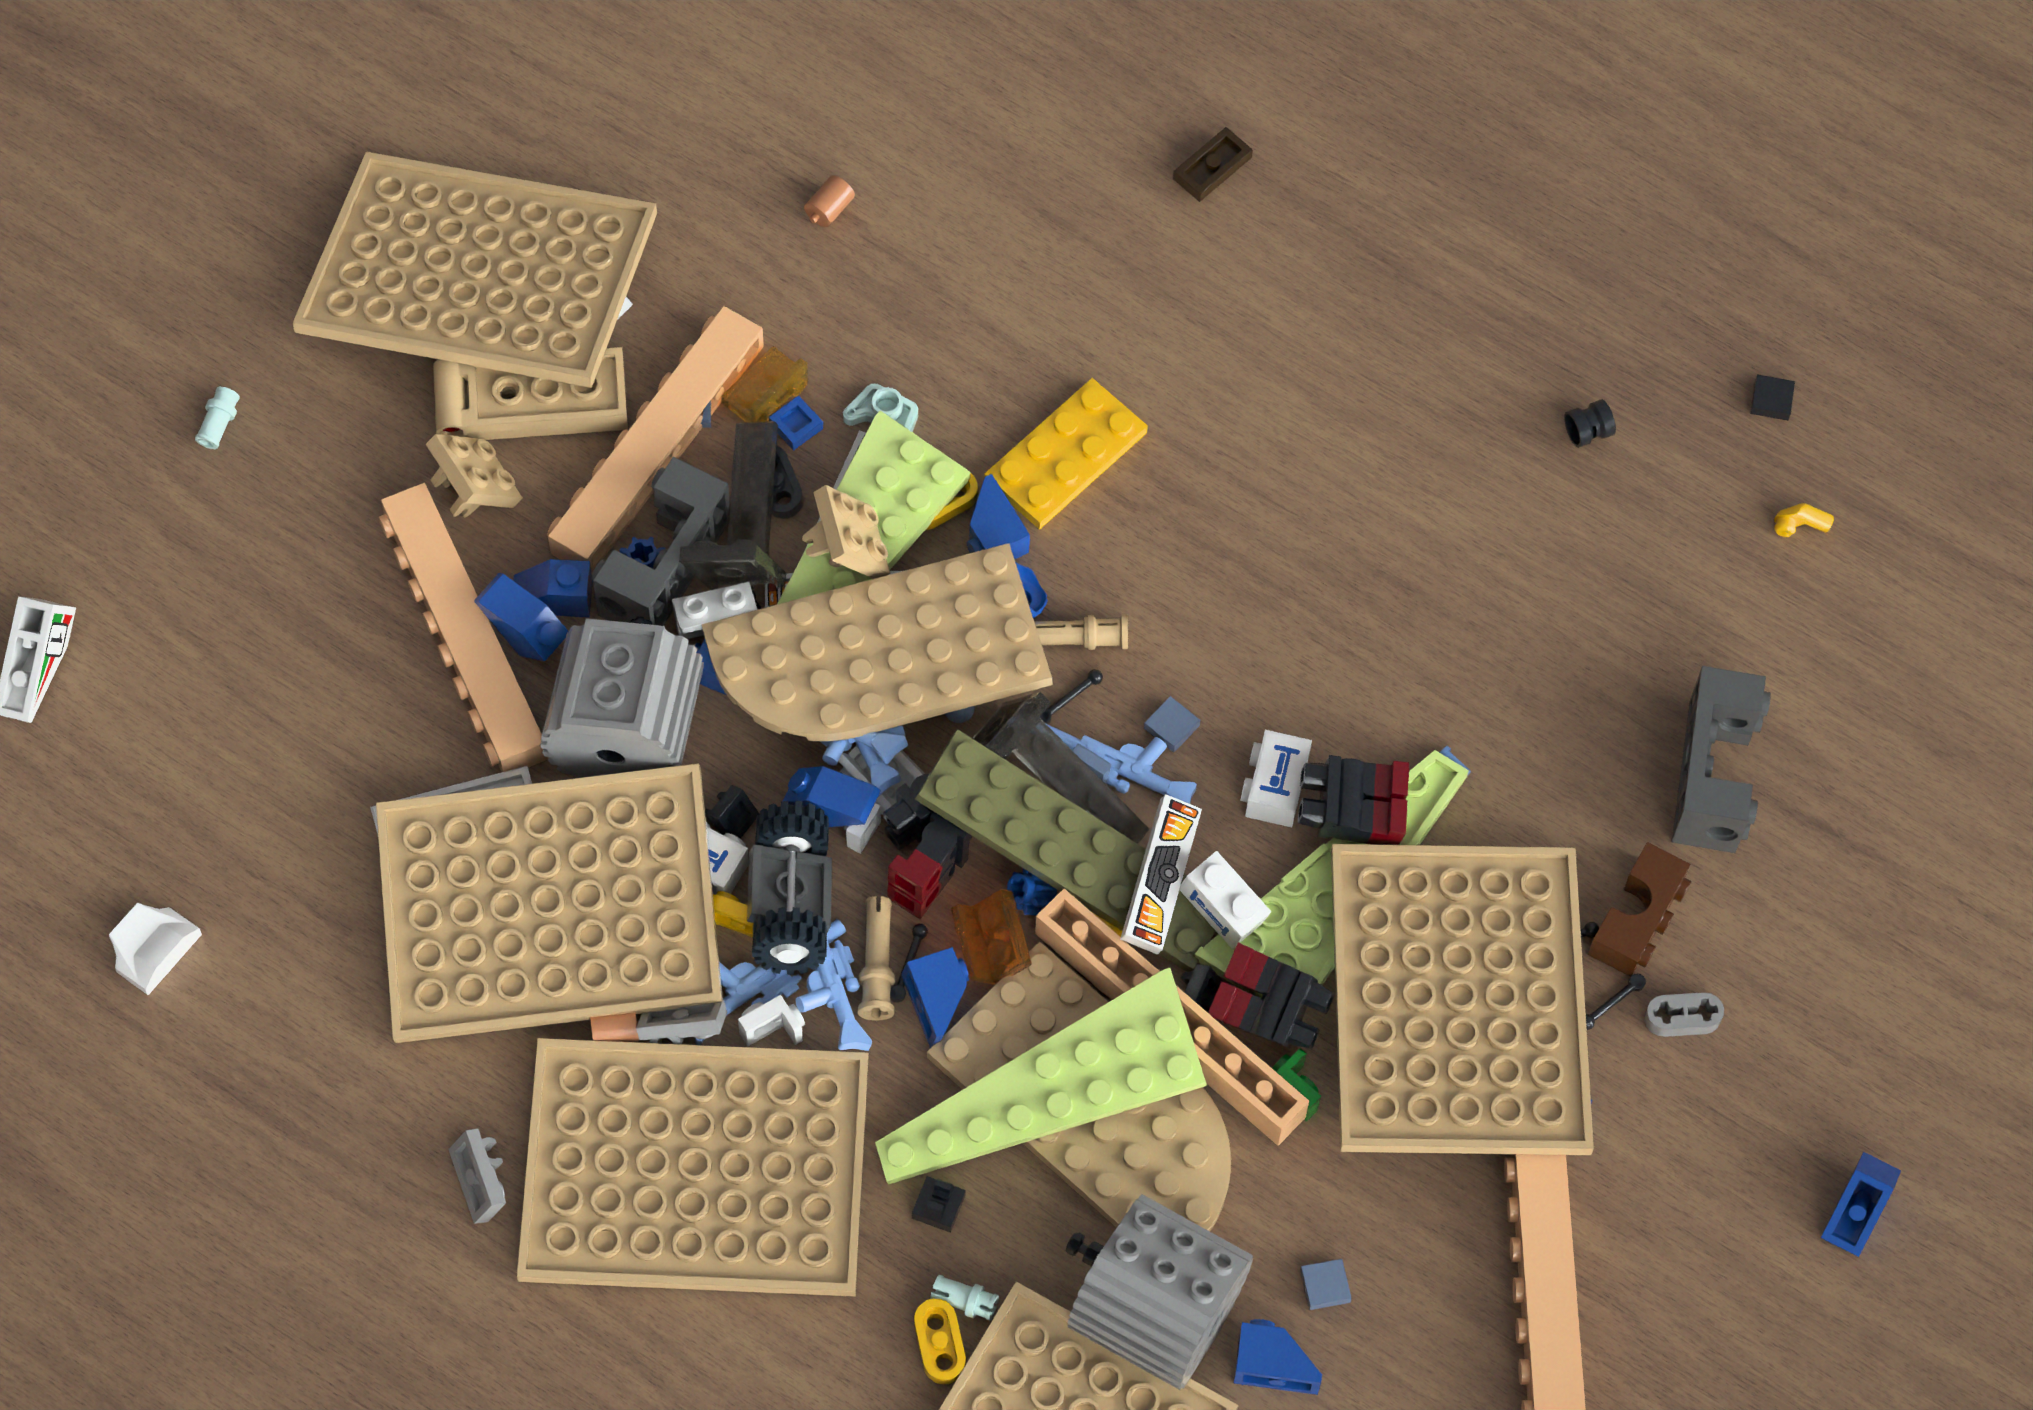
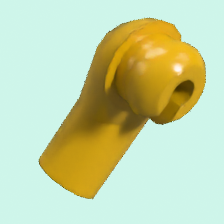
[1774,503,1834,537]

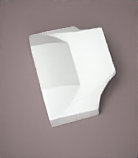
[109,903,202,995]

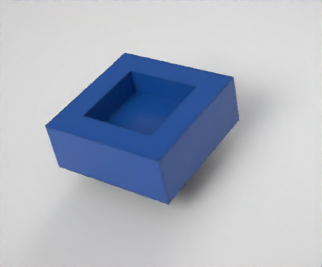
[769,395,823,451]

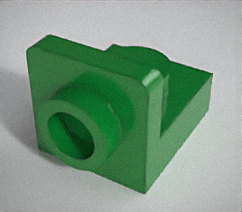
[1272,1048,1321,1122]

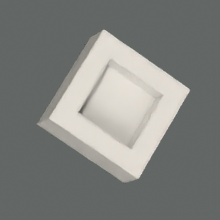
[844,803,881,854]

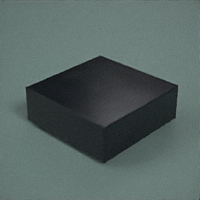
[1750,374,1795,421]

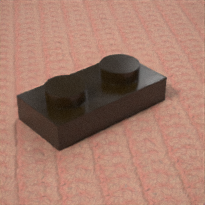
[1173,127,1253,202]

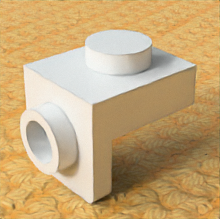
[738,995,805,1046]

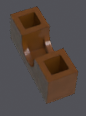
[1588,842,1692,977]

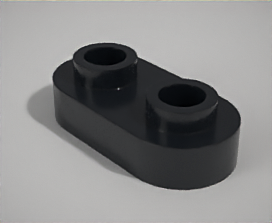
[750,444,804,519]

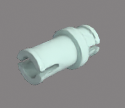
[195,386,240,450]
[930,1275,999,1321]

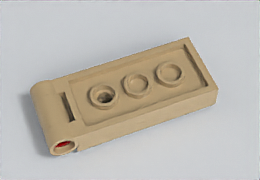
[433,347,628,440]

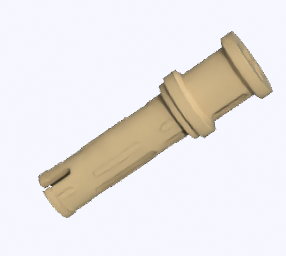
[1034,614,1128,650]
[857,896,895,1021]

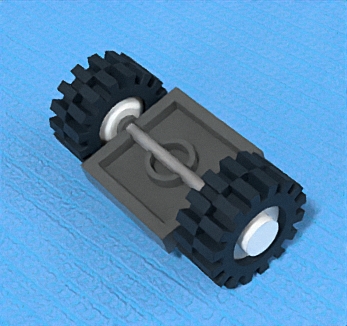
[747,801,832,975]

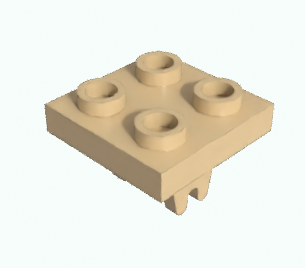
[426,434,523,518]
[802,485,890,579]

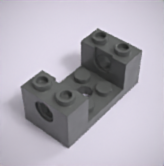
[592,457,731,626]
[1672,666,1771,853]

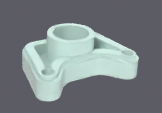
[843,384,918,432]

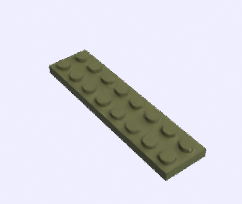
[915,729,1216,972]

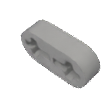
[1644,992,1724,1037]

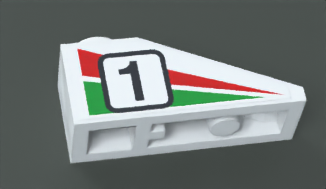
[0,596,76,722]

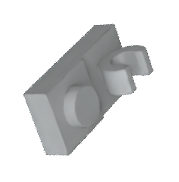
[636,999,727,1044]
[448,1129,506,1224]

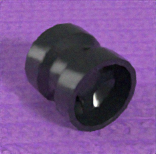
[1564,399,1616,448]

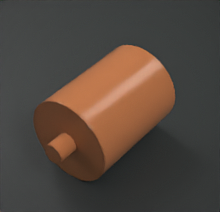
[804,175,855,227]
[590,1012,640,1042]

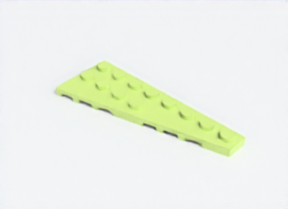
[777,411,970,604]
[1195,750,1469,998]
[875,968,1207,1184]

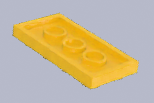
[984,378,1148,530]

